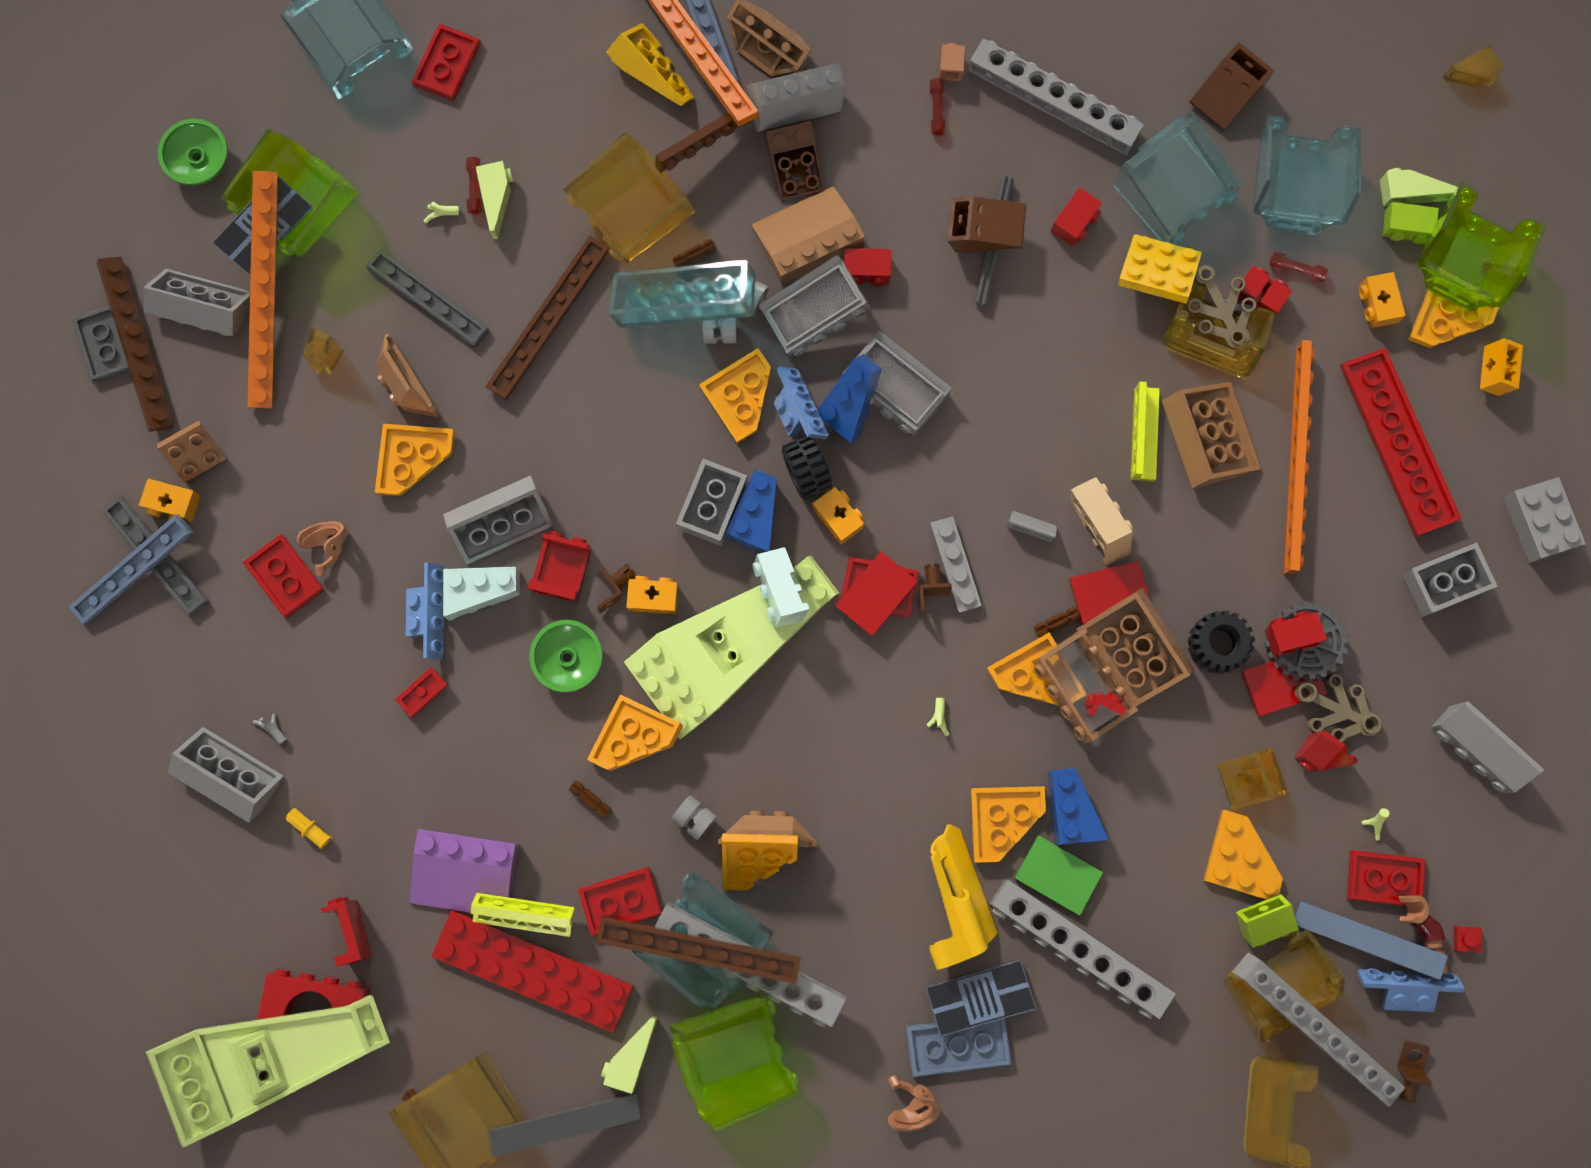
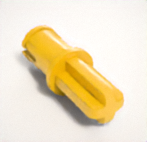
[286,808,332,849]

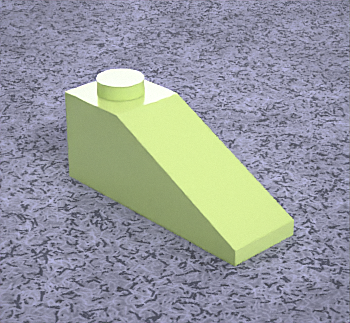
[476,161,513,239]
[1380,168,1460,207]
[601,1016,657,1094]

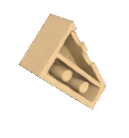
[1071,477,1134,566]

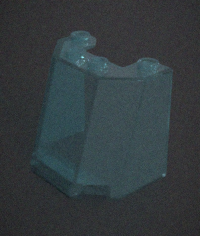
[281,0,413,99]
[1113,113,1241,244]
[1253,115,1361,235]
[632,870,774,1013]

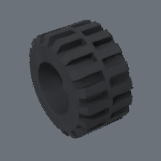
[782,436,832,500]
[1188,610,1255,674]

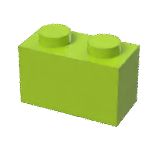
[1382,202,1439,244]
[1236,894,1299,948]

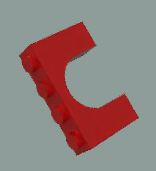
[257,969,371,1020]

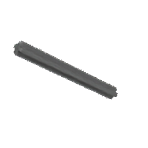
[975,176,1014,307]

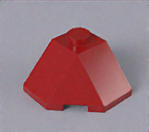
[1294,730,1358,772]

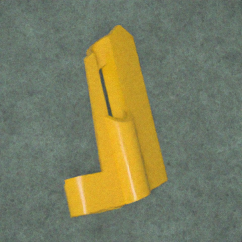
[929,824,998,970]

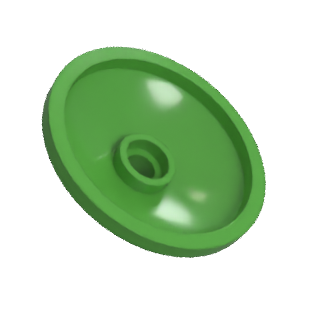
[158,119,228,186]
[529,620,603,692]

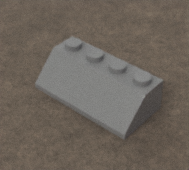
[746,63,845,132]
[143,269,250,337]
[443,475,554,564]
[1431,701,1544,794]
[168,727,284,823]

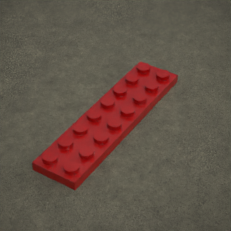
[1340,347,1462,537]
[431,910,634,1033]

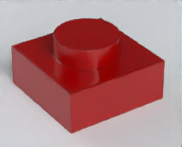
[1454,926,1482,953]

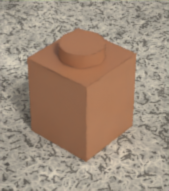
[939,43,965,82]

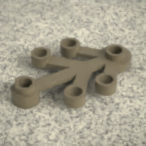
[1187,265,1256,349]
[1295,674,1382,742]

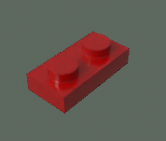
[395,667,449,718]

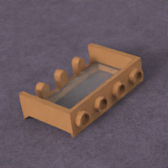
[1032,628,1138,744]

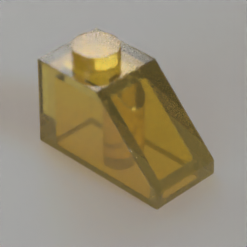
[1443,45,1504,88]
[304,326,344,375]

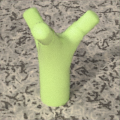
[424,202,459,223]
[927,698,949,737]
[1362,808,1389,841]

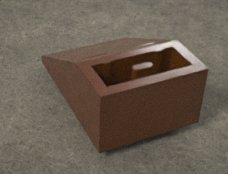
[1189,42,1274,130]
[763,120,825,201]
[947,196,1026,253]

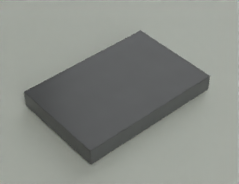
[72,306,130,384]

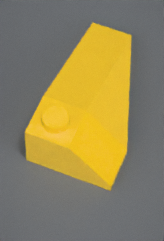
[606,23,694,106]

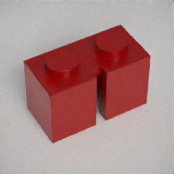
[1050,187,1102,246]
[844,248,891,286]
[1238,266,1293,320]
[1265,611,1327,657]

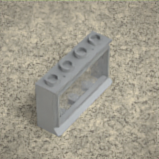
[758,255,870,357]
[842,330,952,437]

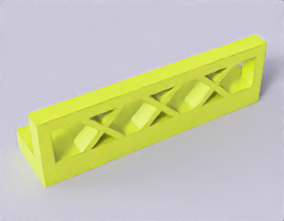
[1131,381,1160,482]
[471,893,575,937]

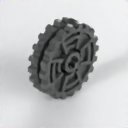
[1264,602,1349,683]

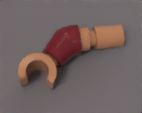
[1399,896,1448,974]

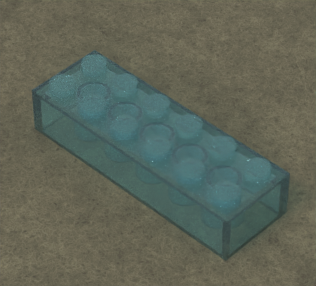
[609,260,756,328]

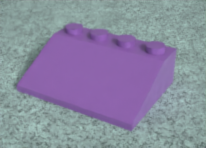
[410,829,520,913]

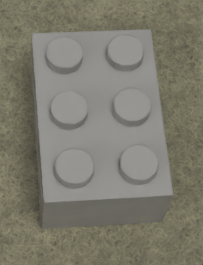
[676,459,748,546]
[1503,477,1586,563]
[1402,543,1498,617]

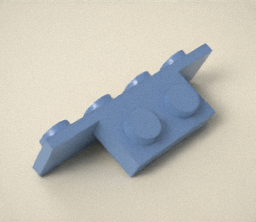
[774,367,828,439]
[405,562,444,660]
[1357,968,1465,1012]

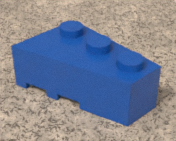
[817,354,882,443]
[726,469,777,553]
[1047,768,1109,845]

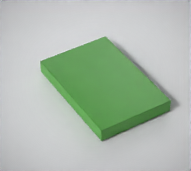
[1014,835,1103,916]

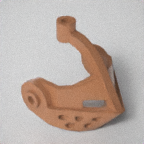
[297,521,349,576]
[888,1075,940,1132]

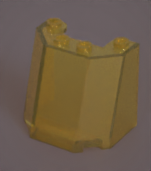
[563,132,696,263]
[388,1052,525,1168]

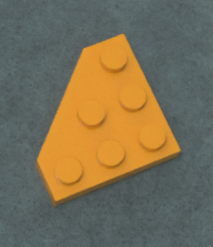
[1408,275,1501,348]
[699,348,771,444]
[375,424,455,496]
[986,632,1086,706]
[587,695,683,771]
[971,786,1046,863]
[1203,810,1283,900]
[722,834,798,891]

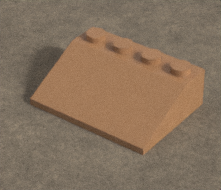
[751,186,865,285]
[1162,382,1261,488]
[1077,588,1195,708]

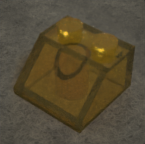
[1217,747,1288,810]

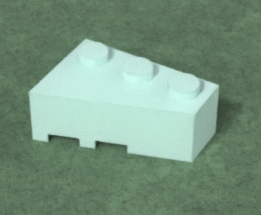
[753,547,809,628]
[443,567,520,621]

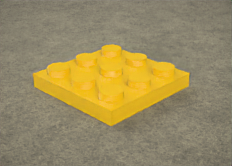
[1118,234,1202,304]

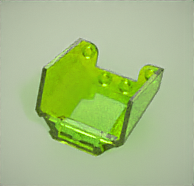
[221,129,359,257]
[1417,182,1546,311]
[670,995,799,1131]

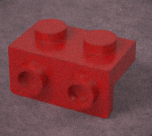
[1084,690,1127,717]

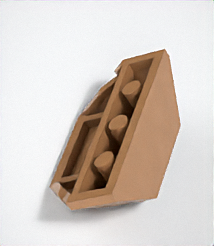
[727,0,811,76]
[376,333,441,419]
[718,811,817,847]

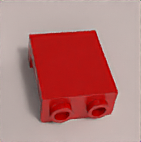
[528,531,592,603]
[321,897,373,967]

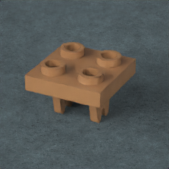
[157,420,226,483]

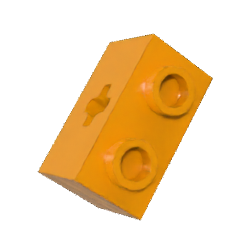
[1359,272,1406,328]
[1480,338,1523,396]
[139,479,201,522]
[812,487,865,545]
[626,576,679,614]

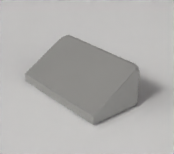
[1007,511,1057,542]

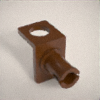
[918,563,952,618]
[597,564,636,614]
[1397,1041,1432,1103]

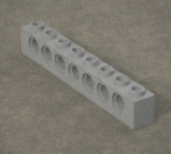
[968,38,1144,156]
[989,879,1176,1020]
[655,902,846,1028]
[1232,953,1405,1107]

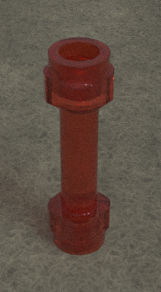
[929,78,945,135]
[466,157,482,214]
[1269,252,1328,282]

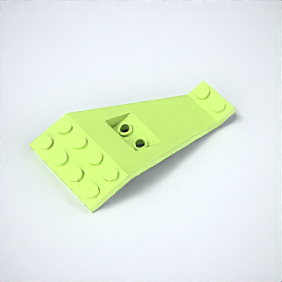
[624,556,839,739]
[146,995,390,1148]

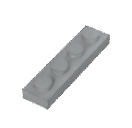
[930,516,982,614]

